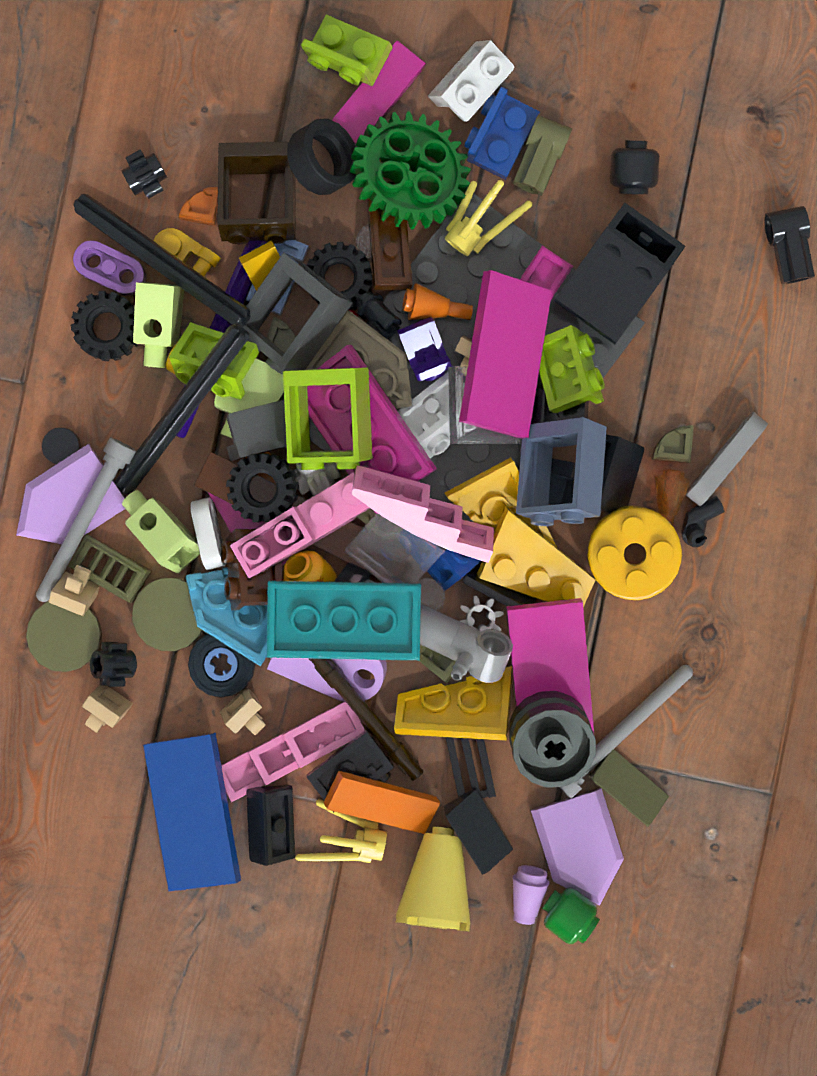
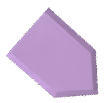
[16,444,126,544]
[531,788,624,906]

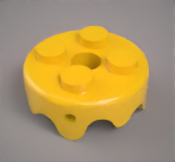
[587,505,682,600]

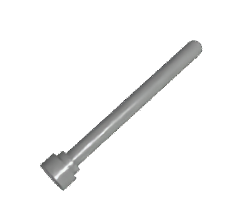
[36,437,136,602]
[560,665,693,799]

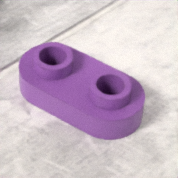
[73,241,146,296]

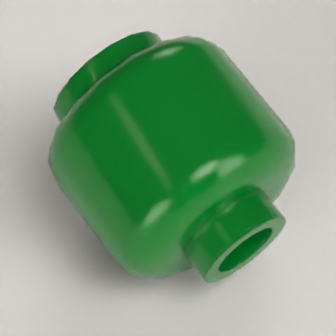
[542,888,600,944]

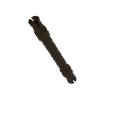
[309,658,424,781]

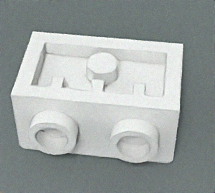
[428,40,514,121]
[398,369,476,458]

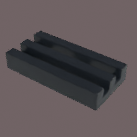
[446,737,496,798]

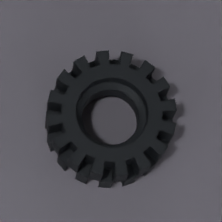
[307,242,373,310]
[71,291,138,361]
[226,453,299,523]

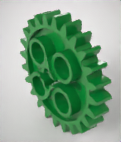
[350,111,471,230]

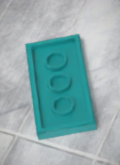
[267,581,421,661]

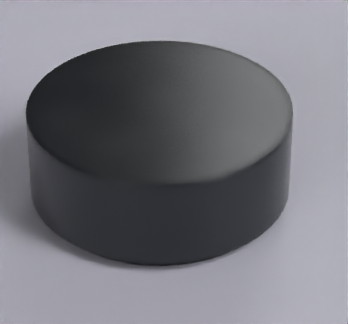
[42,428,81,464]

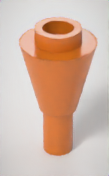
[402,283,473,320]

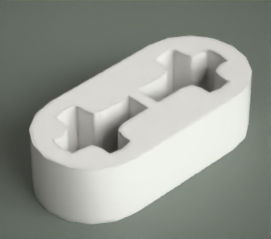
[190,497,226,570]

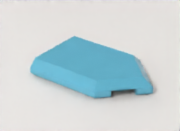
[185,567,267,666]

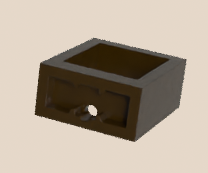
[217,142,296,245]

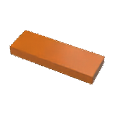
[324,771,440,834]

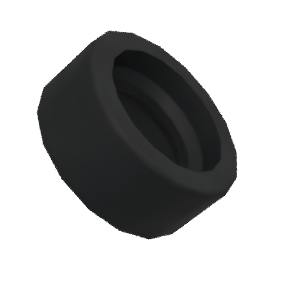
[287,118,356,195]

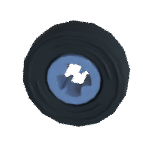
[188,634,256,698]

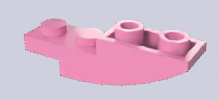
[230,472,370,578]

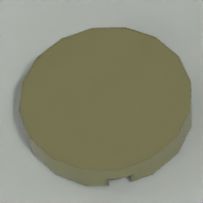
[132,578,203,651]
[26,601,102,672]

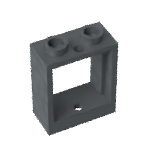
[243,252,353,374]

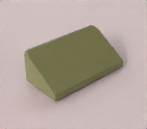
[589,749,669,827]

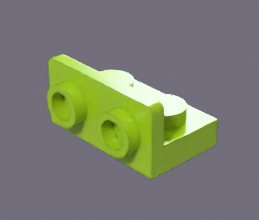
[300,14,393,86]
[169,322,259,400]
[539,325,605,413]

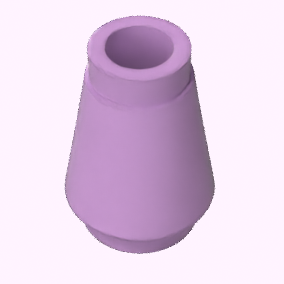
[513,865,549,925]

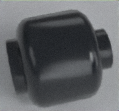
[610,140,660,194]

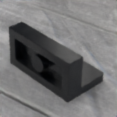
[601,434,644,514]

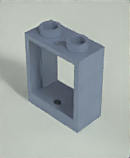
[516,417,607,526]

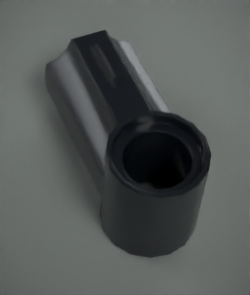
[764,206,815,284]

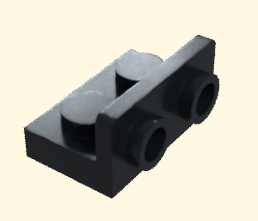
[306,730,394,813]

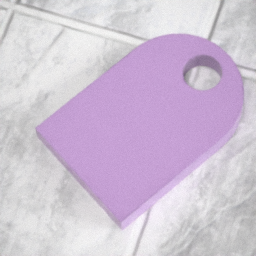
[267,658,387,702]

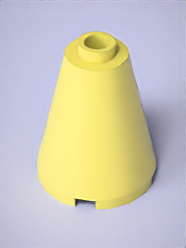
[395,827,471,932]

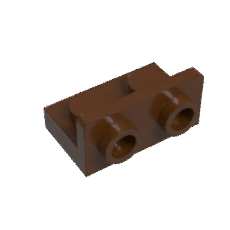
[221,529,283,610]

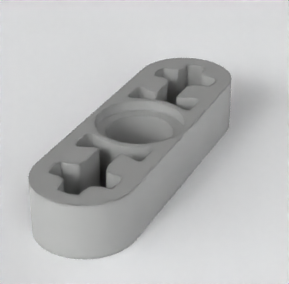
[685,411,768,506]

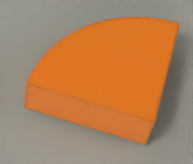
[179,187,218,226]

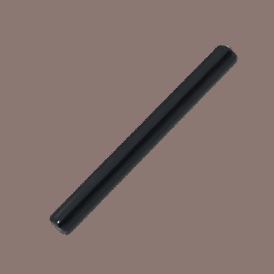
[73,194,251,327]
[115,323,249,495]

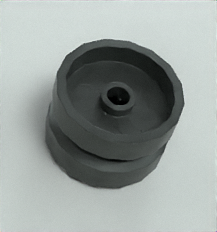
[508,691,596,788]

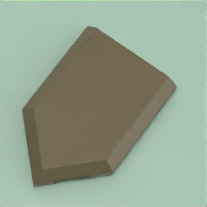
[305,310,413,409]

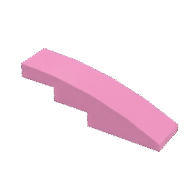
[351,465,494,563]
[221,702,365,803]

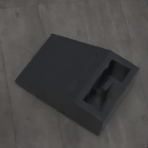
[554,203,686,345]

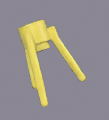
[444,180,532,257]
[295,799,387,863]

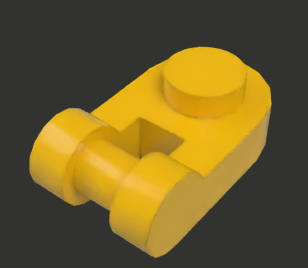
[153,228,221,277]

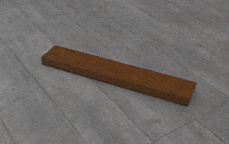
[194,452,411,583]

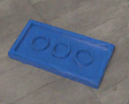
[143,733,241,892]

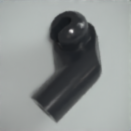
[681,496,725,548]

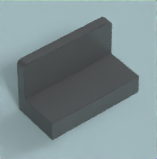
[227,400,287,461]

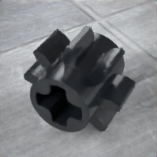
[121,149,168,199]
[90,642,137,687]

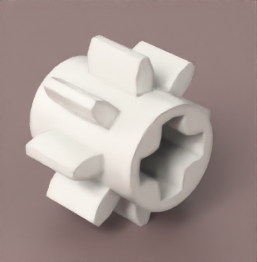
[294,462,341,496]
[460,596,504,631]

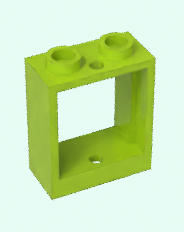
[283,367,373,470]

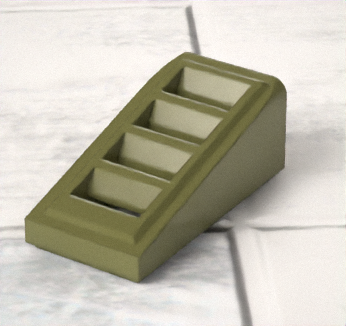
[68,534,152,603]

